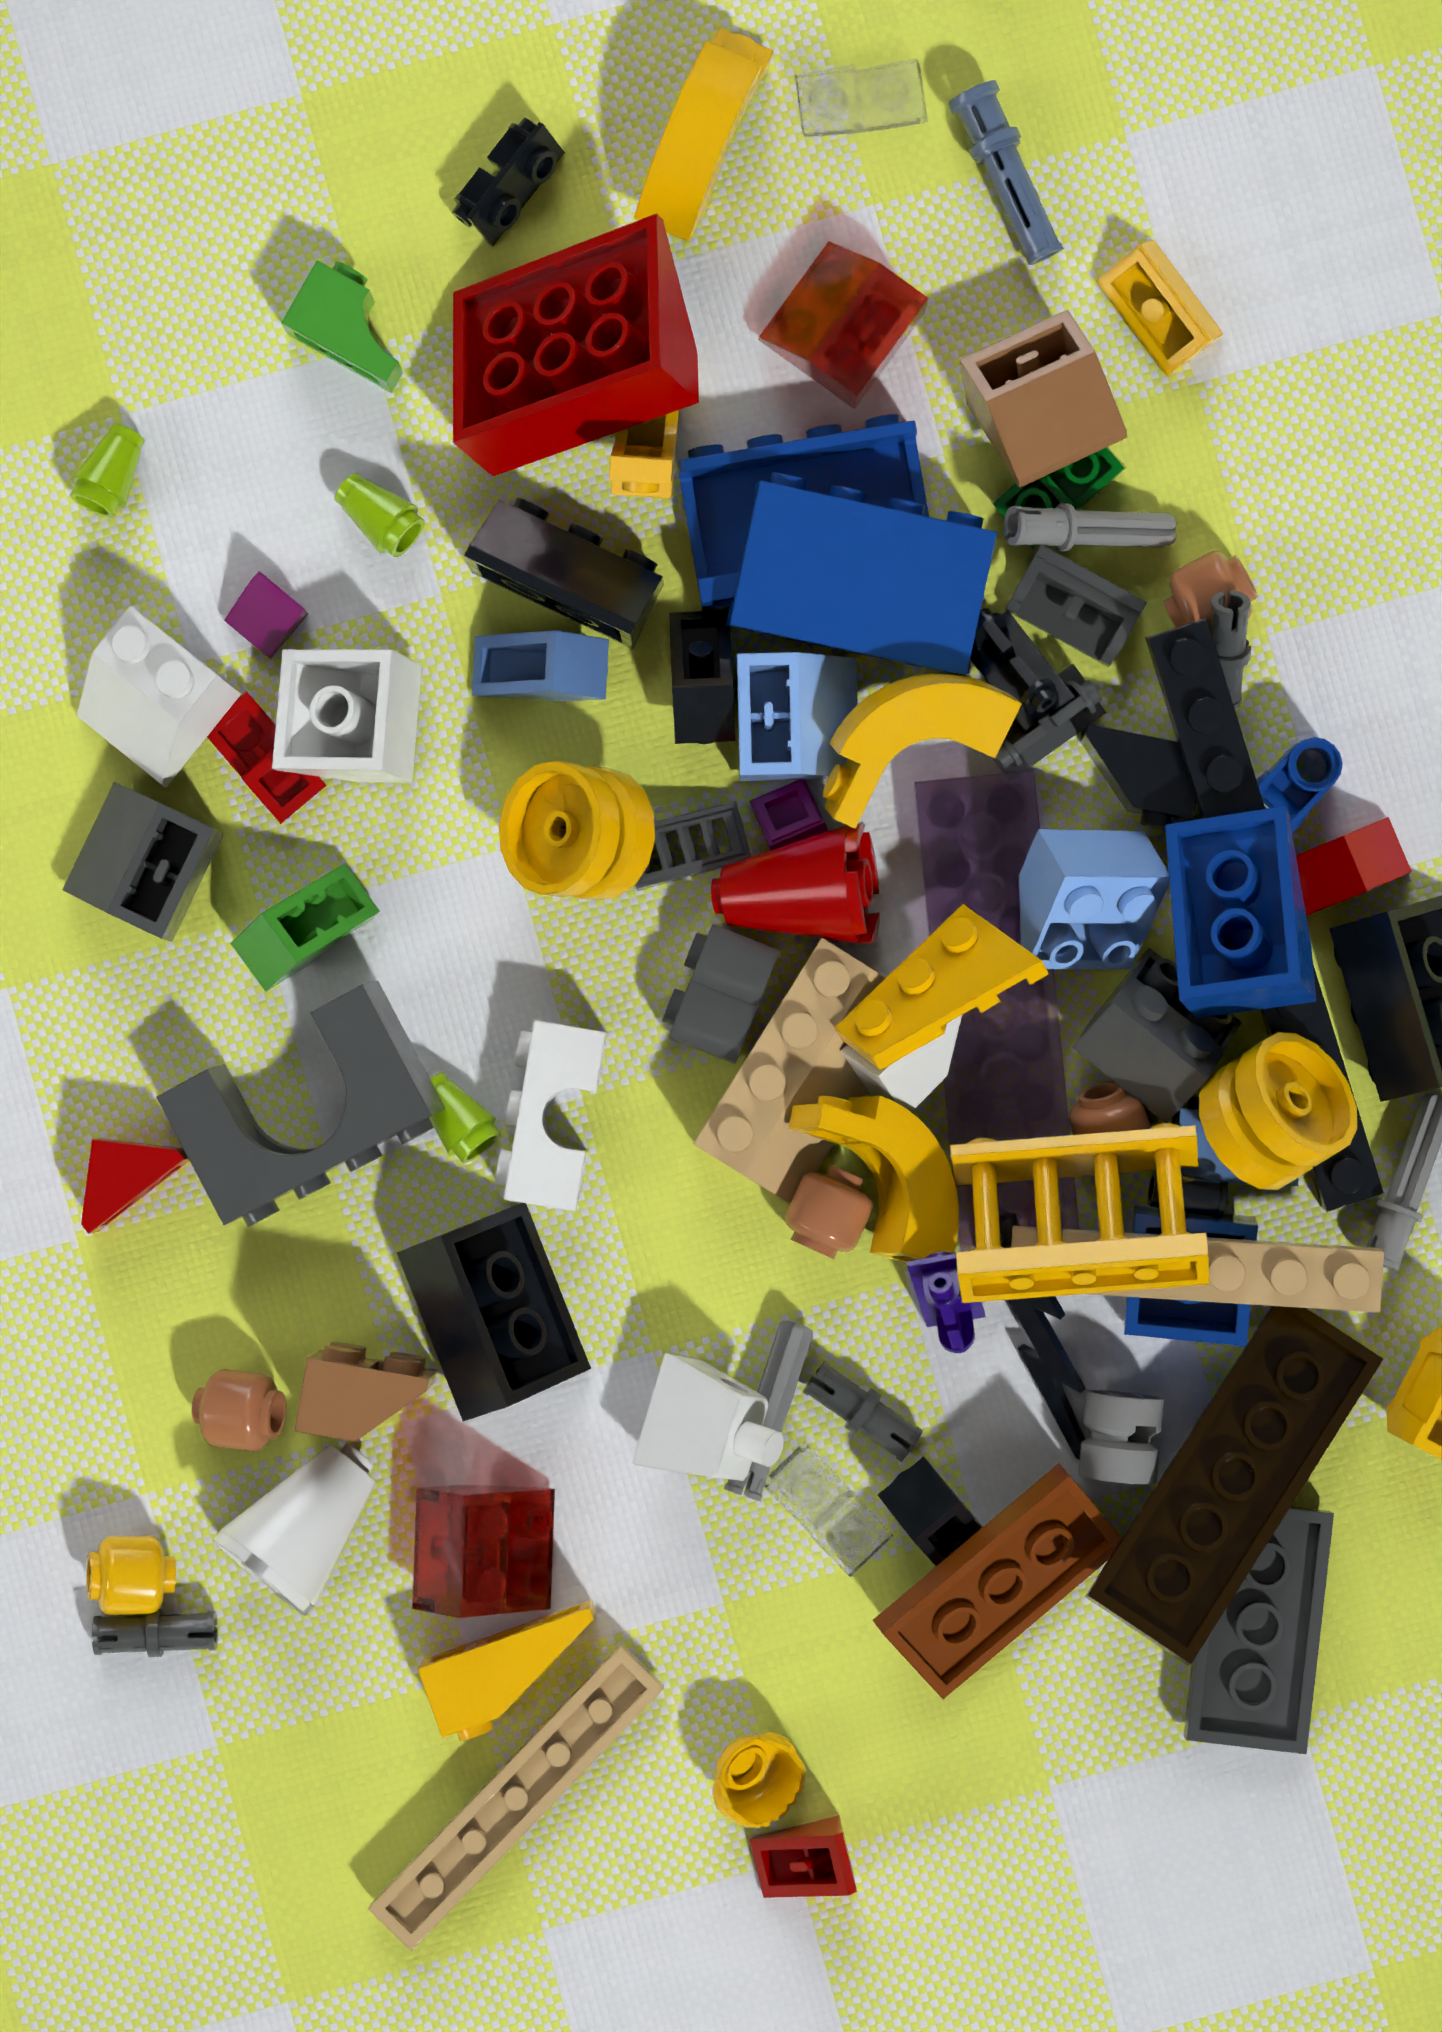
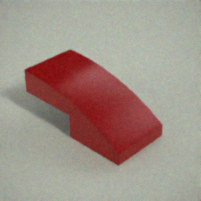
[207,690,327,824]

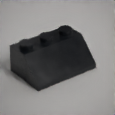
[464,498,664,649]
[1329,895,1442,1102]
[397,1203,591,1421]

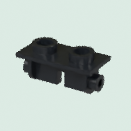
[451,117,565,247]
[970,608,1075,733]

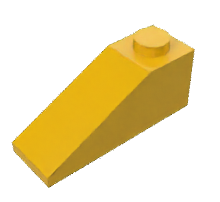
[418,1600,596,1741]

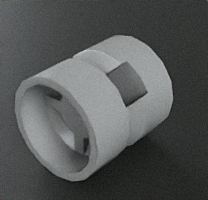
[1078,1390,1164,1484]

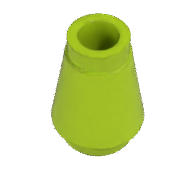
[70,424,145,518]
[334,473,425,557]
[429,1072,500,1163]

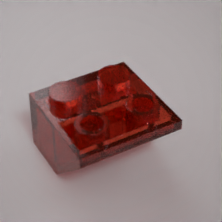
[758,241,929,409]
[412,1485,555,1618]

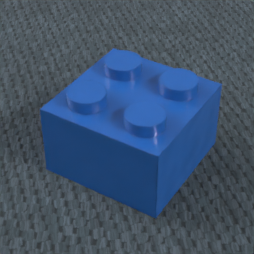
[1124,1205,1258,1346]

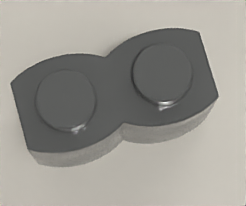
[662,924,780,1064]

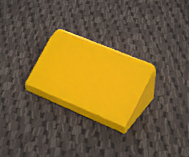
[1096,240,1223,376]

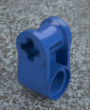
[1256,737,1343,833]

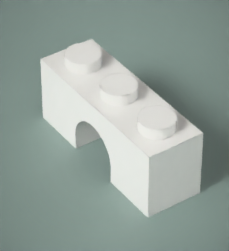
[495,1020,608,1212]

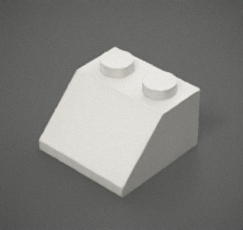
[76,606,241,787]
[272,649,422,783]

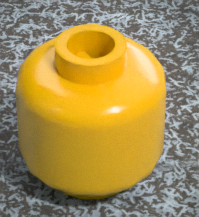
[86,1536,176,1615]

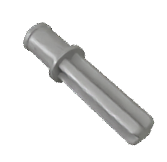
[1004,503,1177,551]
[1366,1093,1442,1271]
[724,1321,813,1501]

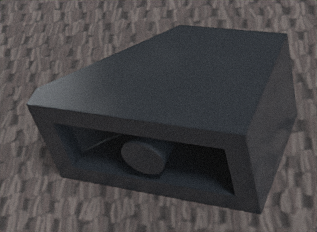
[669,610,735,744]
[1080,724,1196,830]
[878,1456,983,1566]

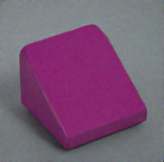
[224,571,309,660]
[749,780,828,850]

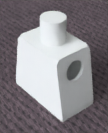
[632,1353,784,1481]

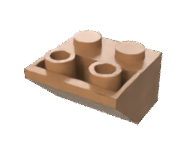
[960,310,1127,488]
[295,1342,438,1442]

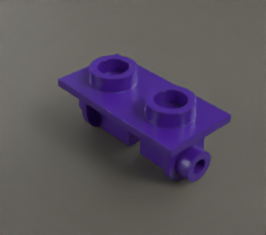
[907,1252,986,1353]

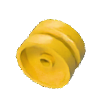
[499,761,655,900]
[1199,1032,1357,1190]

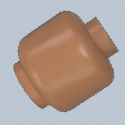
[1164,551,1258,627]
[1069,1081,1152,1174]
[785,1165,873,1259]
[192,1369,286,1452]

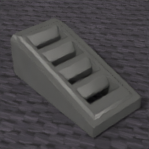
[635,801,751,891]

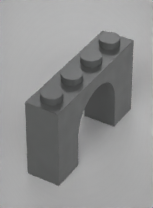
[156,981,446,1227]

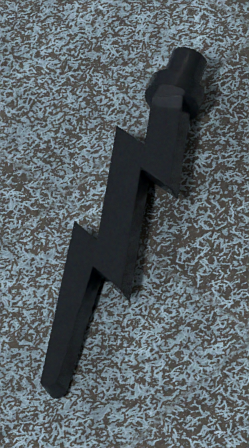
[999,1213,1086,1460]

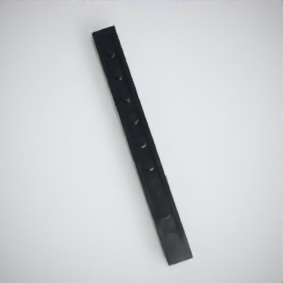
[1145,619,1384,1212]

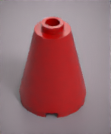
[711,822,880,944]

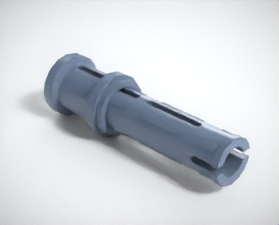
[948,80,1064,265]

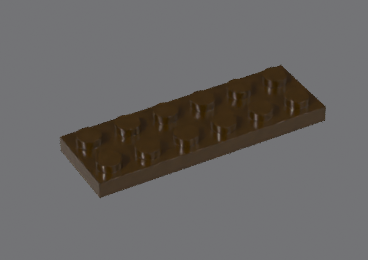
[1085,1306,1383,1666]

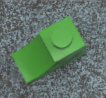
[281,260,403,393]
[230,863,380,992]

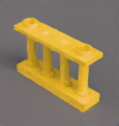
[950,1123,1210,1303]

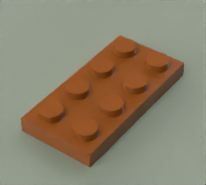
[873,1463,1122,1699]

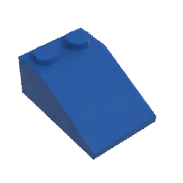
[1165,806,1317,1018]

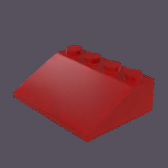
[453,213,699,476]

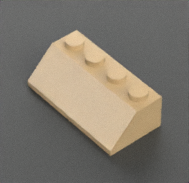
[693,938,885,1203]

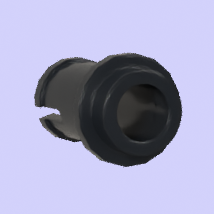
[1148,1170,1228,1219]

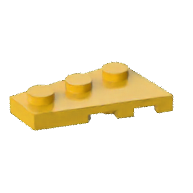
[834,904,1049,1070]

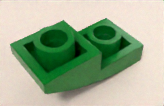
[993,447,1126,549]

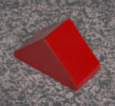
[1296,817,1412,916]
[81,1138,189,1234]
[749,1815,857,1898]

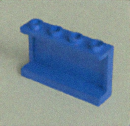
[677,414,929,611]
[725,473,997,675]

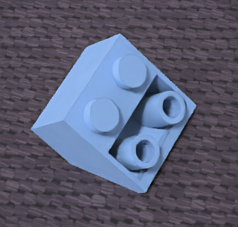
[737,652,858,781]
[1019,829,1170,969]

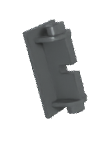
[992,664,1107,782]

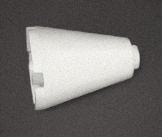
[213,1443,376,1616]

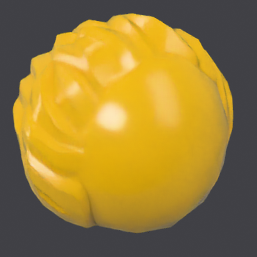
[712,1732,806,1828]

